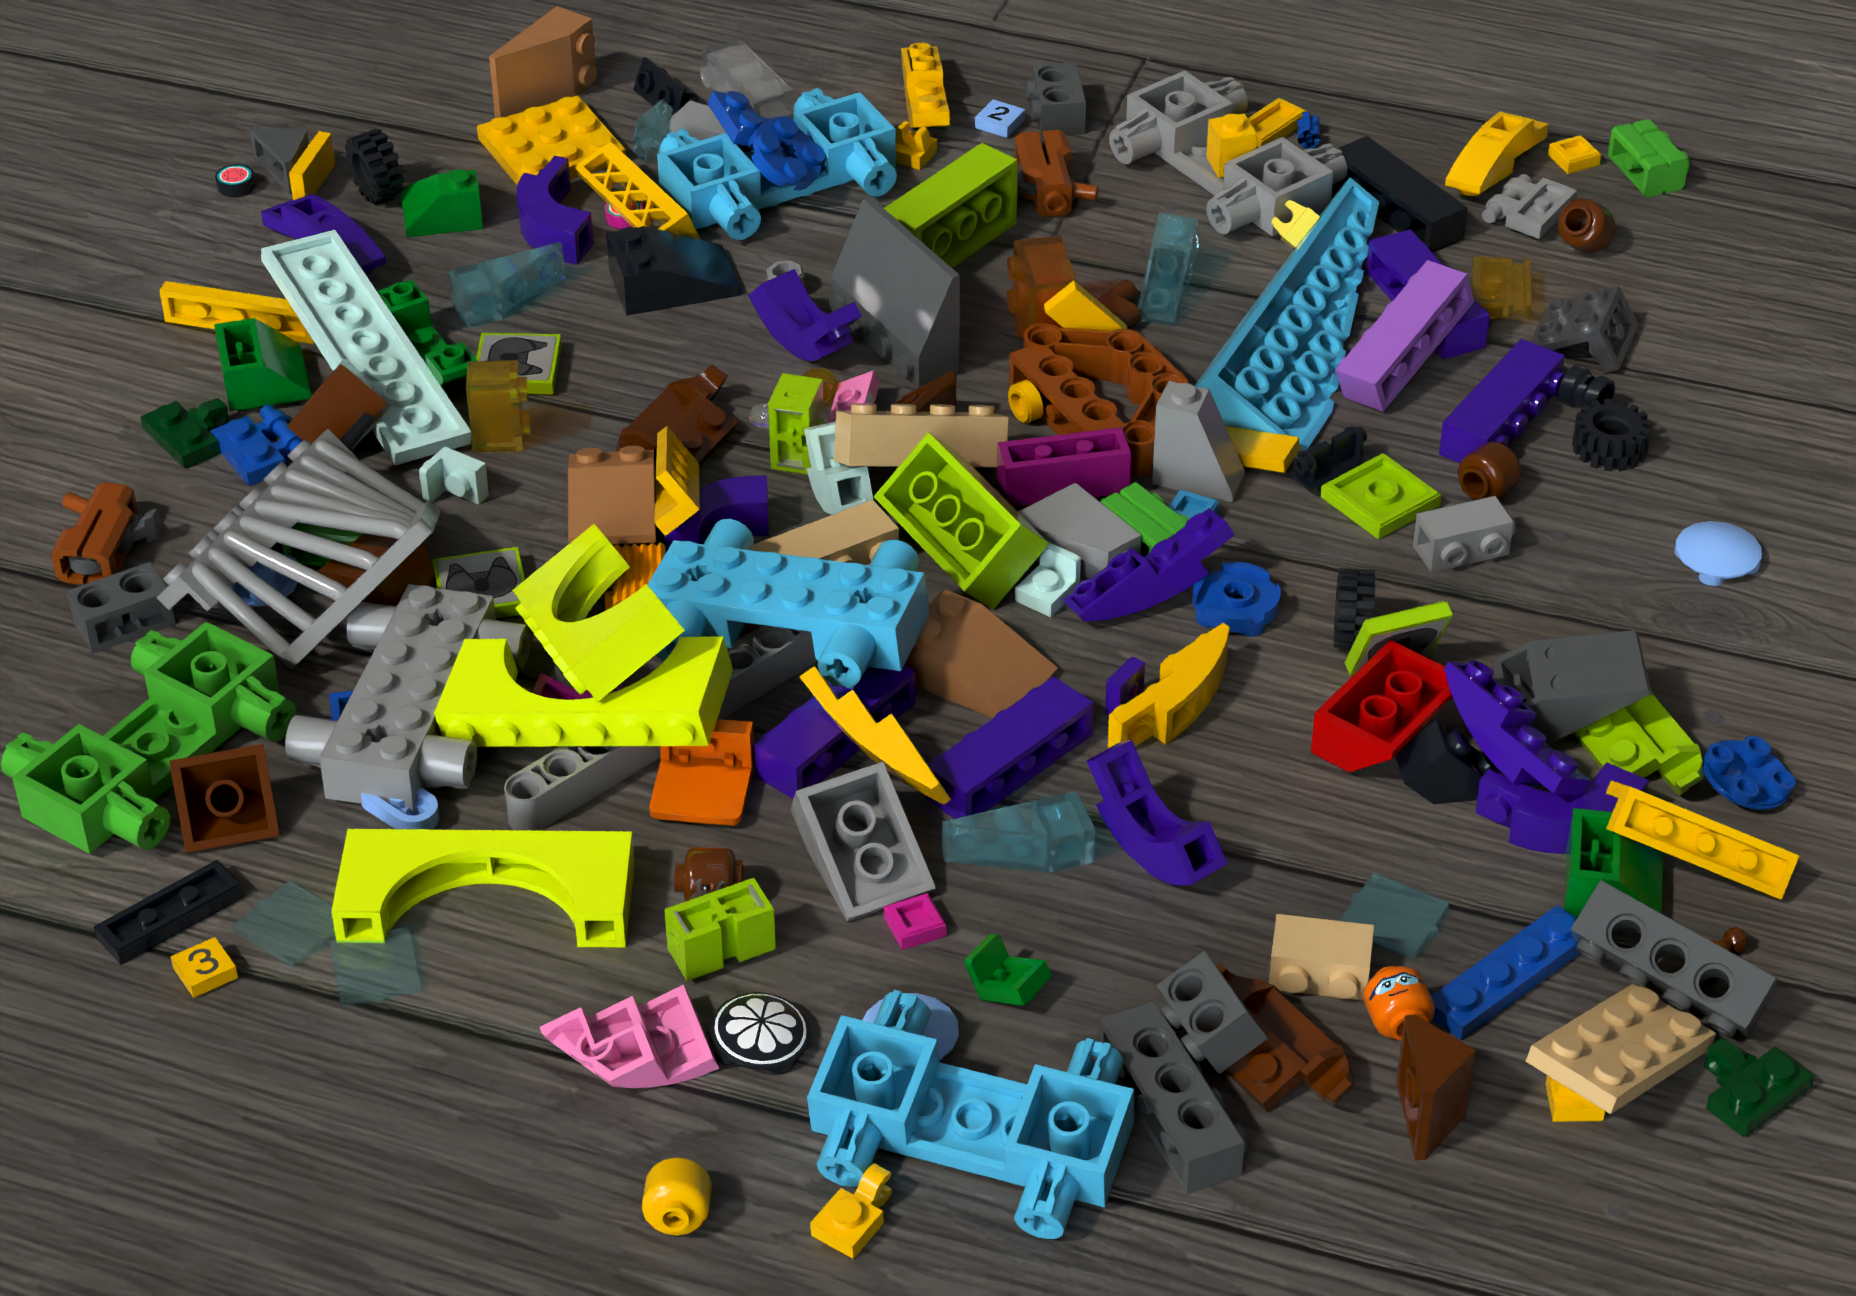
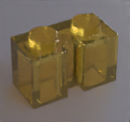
[466,360,532,453]

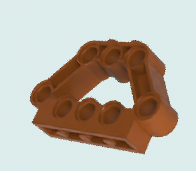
[1009,323,1189,477]

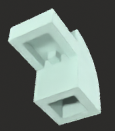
[804,421,873,515]

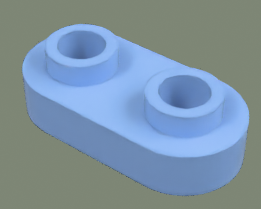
[361,786,439,830]

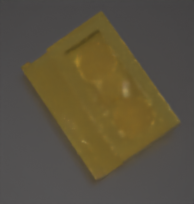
[1472,256,1532,319]

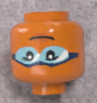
[1363,966,1435,1041]

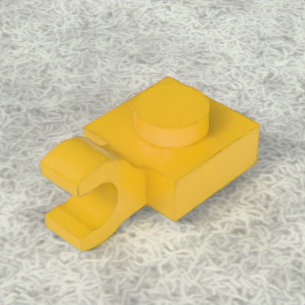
[810,1163,892,1259]

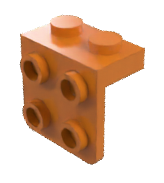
[649,719,755,826]

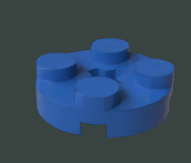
[749,116,825,190]
[1192,562,1281,637]

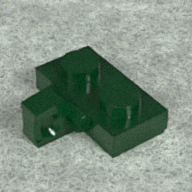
[140,398,230,469]
[1704,1037,1814,1137]

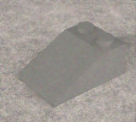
[790,762,936,922]

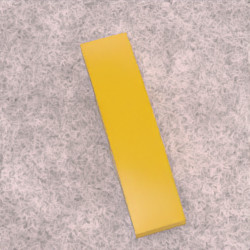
[799,666,951,805]

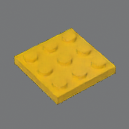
[477,95,626,185]

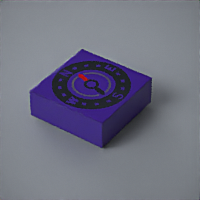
[1105,657,1145,716]

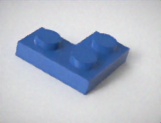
[707,91,780,147]

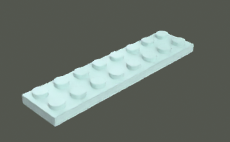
[261,230,472,465]

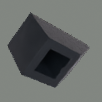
[1395,720,1501,804]

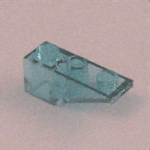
[1138,213,1199,326]
[448,242,565,329]
[942,791,1095,873]

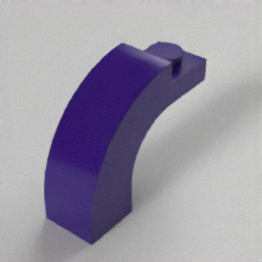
[517,156,594,265]
[748,269,862,361]
[664,475,769,552]
[1087,740,1228,885]
[1475,762,1649,854]

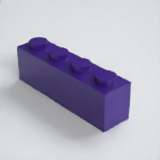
[1366,229,1491,359]
[1439,339,1565,463]
[754,665,915,799]
[926,676,1093,826]

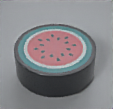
[215,164,255,197]

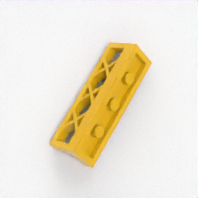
[574,141,700,239]
[159,281,315,344]
[654,426,700,536]
[1606,781,1799,900]

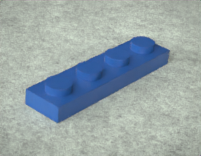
[1431,905,1580,1040]

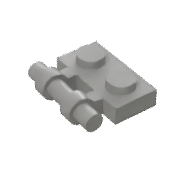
[1482,174,1577,239]

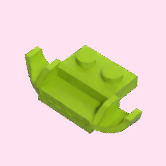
[1572,688,1704,796]

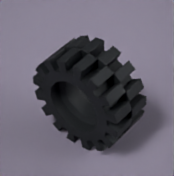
[345,129,405,204]
[1572,399,1652,472]
[1334,568,1375,649]

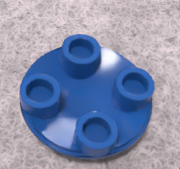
[1703,736,1796,810]

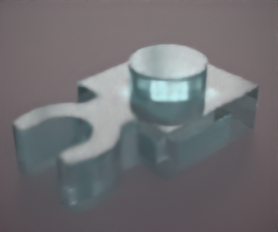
[632,99,673,161]

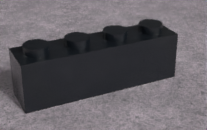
[1334,136,1468,253]

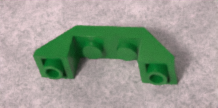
[377,279,481,389]

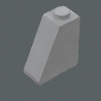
[1152,381,1245,503]
[1018,483,1141,579]

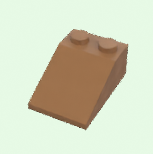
[489,6,597,118]
[568,446,656,544]
[904,589,1058,718]

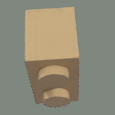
[1269,914,1374,1001]

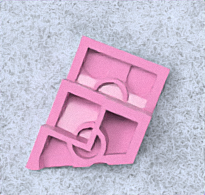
[540,984,719,1088]

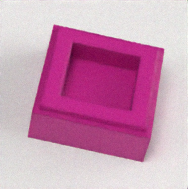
[884,893,946,950]

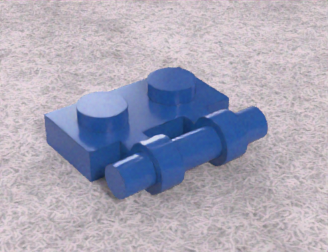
[210,405,303,486]

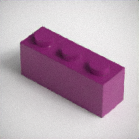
[997,427,1131,507]

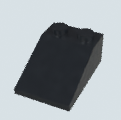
[606,226,741,316]

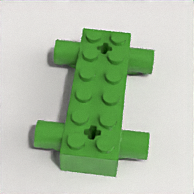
[1,622,296,854]

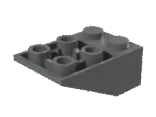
[1492,630,1651,745]

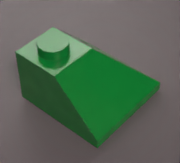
[401,169,483,237]

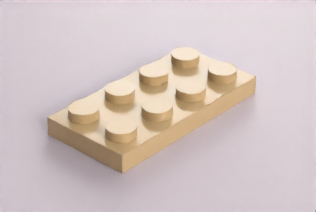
[1525,984,1716,1114]

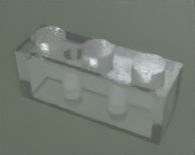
[700,39,794,120]

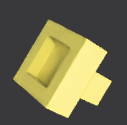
[1271,200,1320,249]

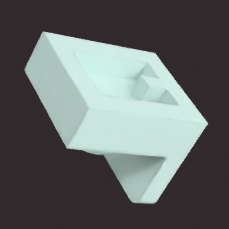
[419,447,489,505]
[1015,542,1081,617]

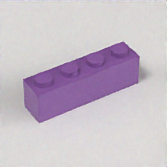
[1335,260,1475,412]

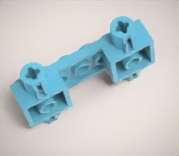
[657,88,897,240]
[647,519,930,689]
[807,990,1134,1239]

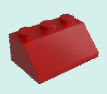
[1311,640,1453,772]

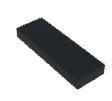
[93,859,245,965]

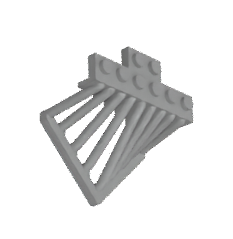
[156,428,441,669]

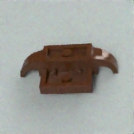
[616,364,739,466]
[1217,963,1354,1112]

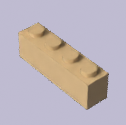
[834,403,1009,467]
[751,500,899,565]

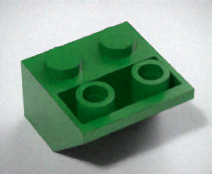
[214,318,311,411]
[1563,808,1663,917]

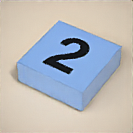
[975,99,1025,138]

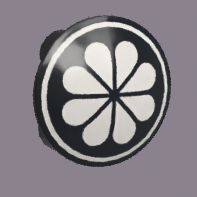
[711,992,810,1074]

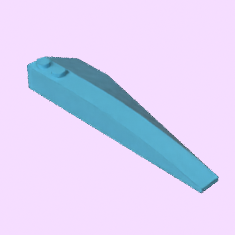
[1195,177,1379,458]

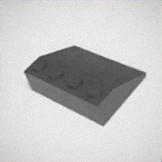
[829,196,960,388]

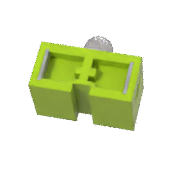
[749,373,824,475]
[665,878,776,981]

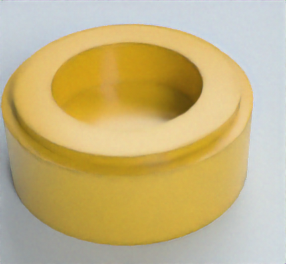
[1008,380,1043,424]

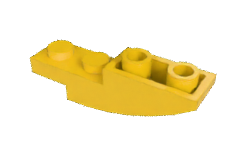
[901,43,950,128]
[1445,111,1549,196]
[1108,623,1230,748]

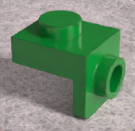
[964,934,1052,1006]

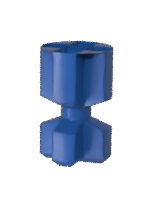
[1297,112,1320,149]

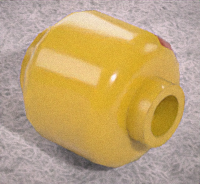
[642,1157,712,1236]

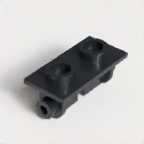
[633,57,699,120]
[1285,426,1374,493]

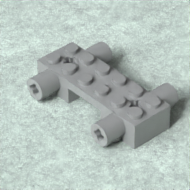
[1109,70,1347,236]
[285,584,531,812]

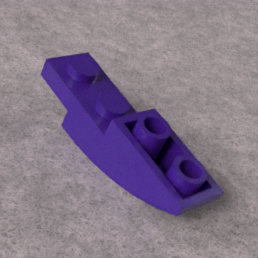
[261,194,387,276]
[1063,508,1235,622]
[1444,660,1591,796]

